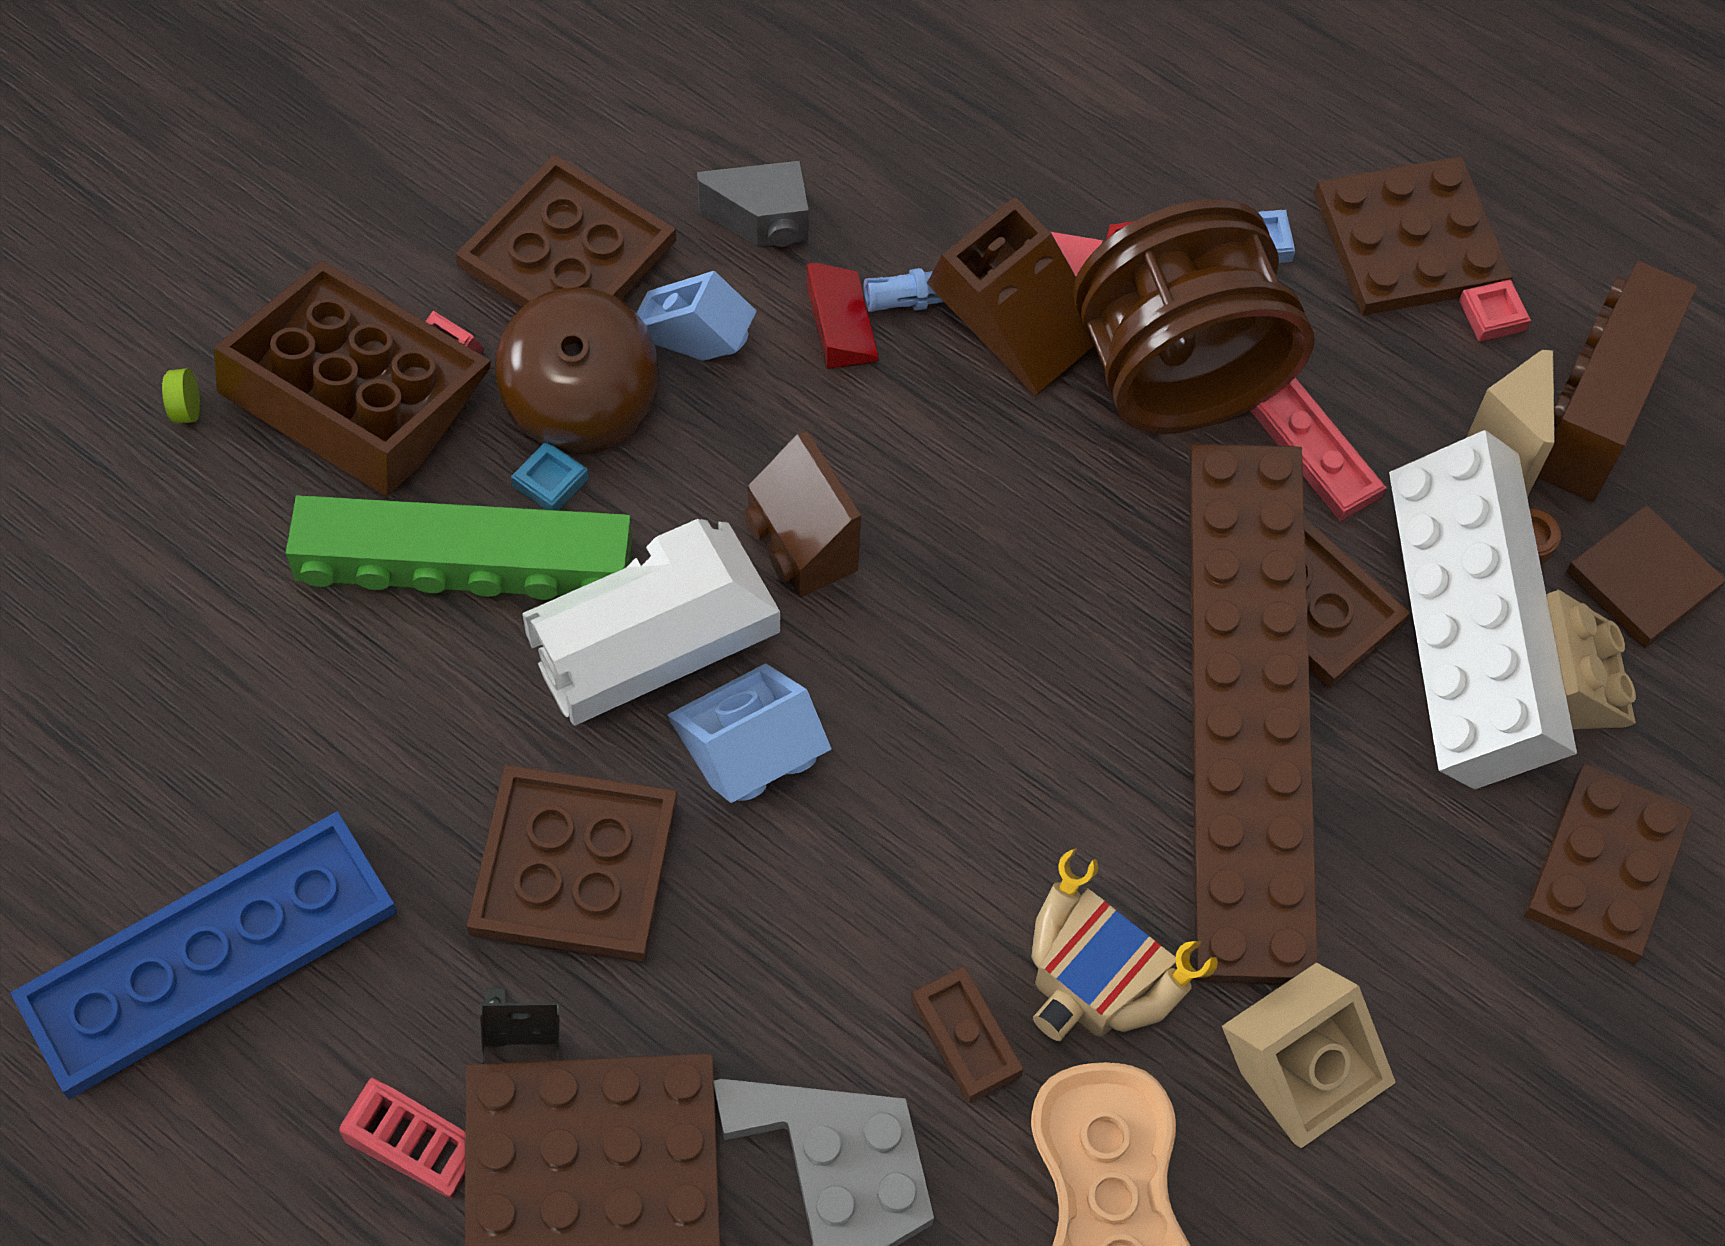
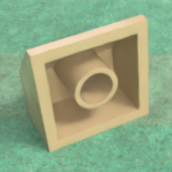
[1222,962,1396,1148]

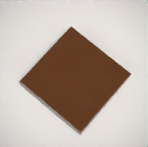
[1566,505,1725,648]

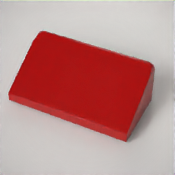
[807,263,879,369]

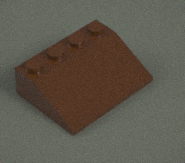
[214,260,491,497]

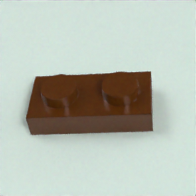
[911,966,1024,1104]

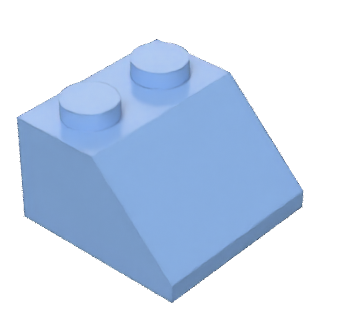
[667,663,831,803]

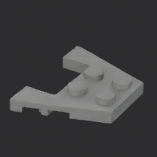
[714,1079,934,1246]

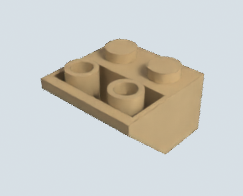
[1546,589,1636,729]

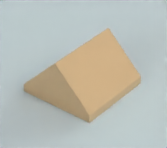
[1466,350,1554,497]

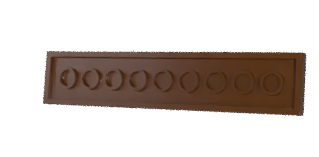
[1190,444,1318,984]

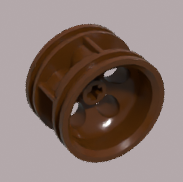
[1073,199,1315,434]

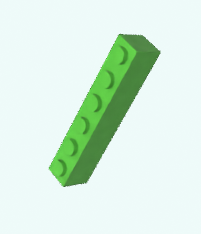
[286,495,633,600]

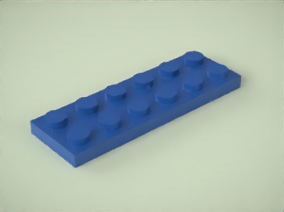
[10,811,397,1100]

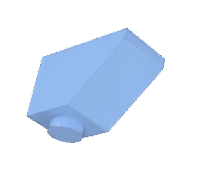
[636,271,757,361]

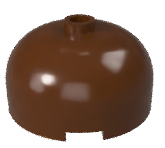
[495,287,659,454]

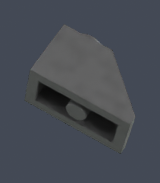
[697,161,809,247]

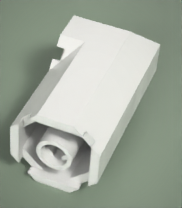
[522,519,780,726]

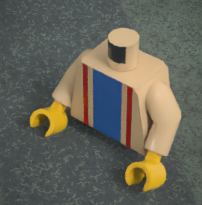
[1031,848,1218,1041]

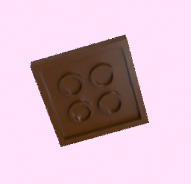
[455,154,677,307]
[1314,156,1513,316]
[466,765,678,962]

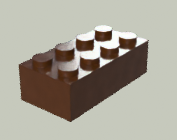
[1537,260,1698,503]

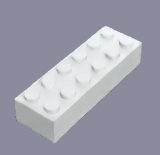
[1389,430,1577,790]

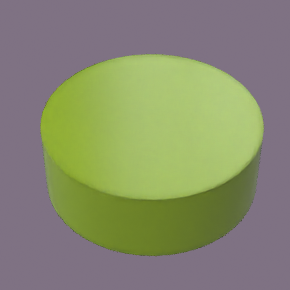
[162,368,200,424]

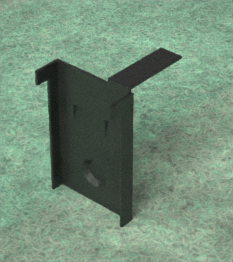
[480,988,560,1064]

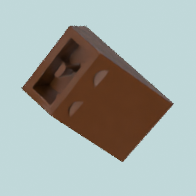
[927,196,1095,397]

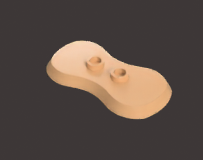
[1031,1062,1190,1246]

